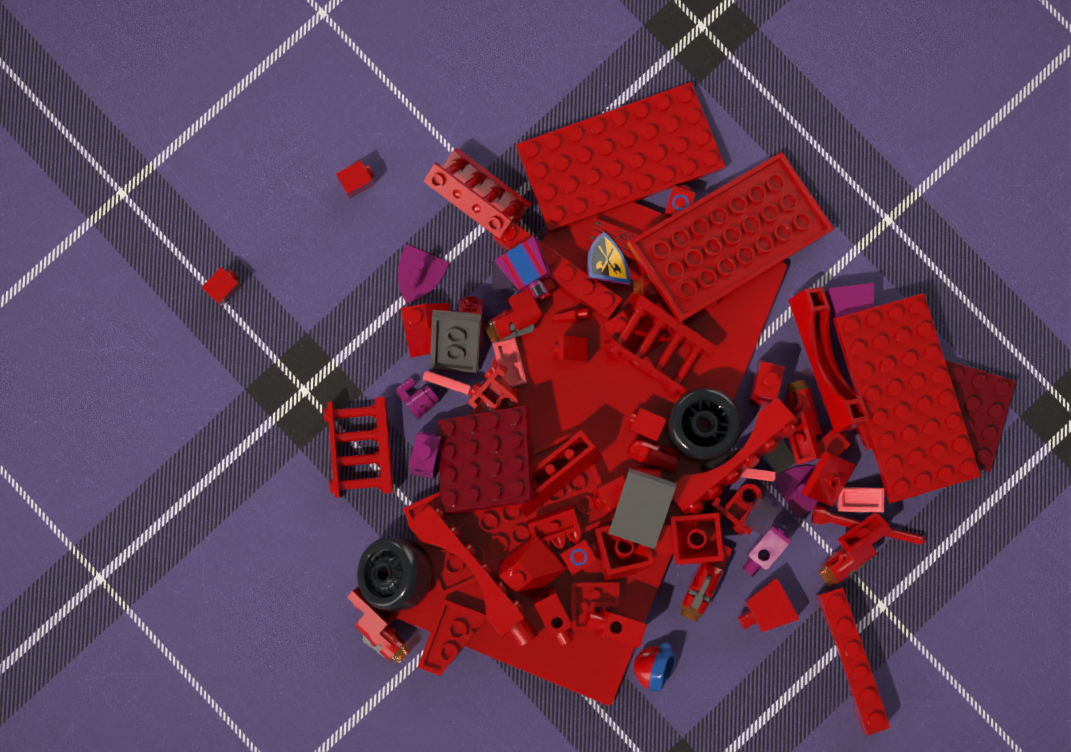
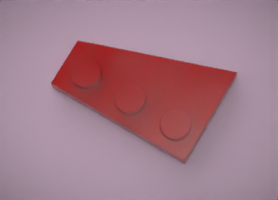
[417,599,486,676]

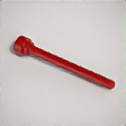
[811,505,925,545]

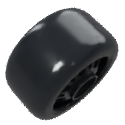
[667,387,741,461]
[357,537,432,611]

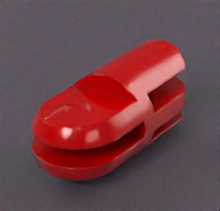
[629,437,681,473]

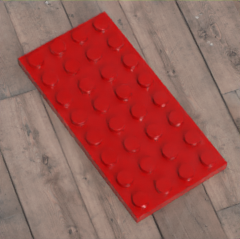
[516,82,725,233]
[627,152,834,324]
[833,293,981,504]
[402,430,615,597]

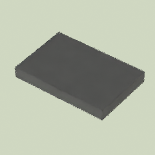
[430,310,481,373]
[608,468,677,549]

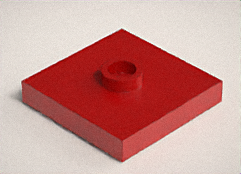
[802,451,856,506]

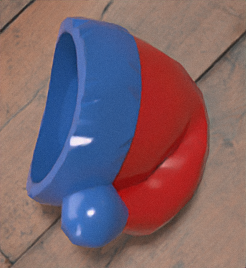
[633,642,675,692]

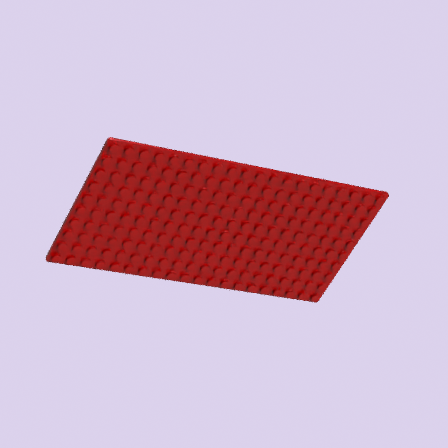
[392,202,787,705]

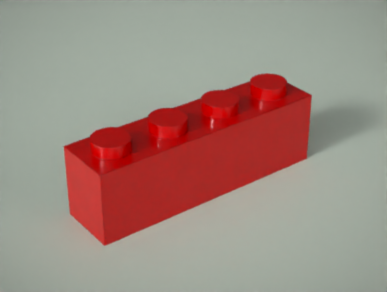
[516,430,602,517]

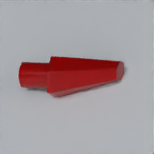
[552,307,592,322]

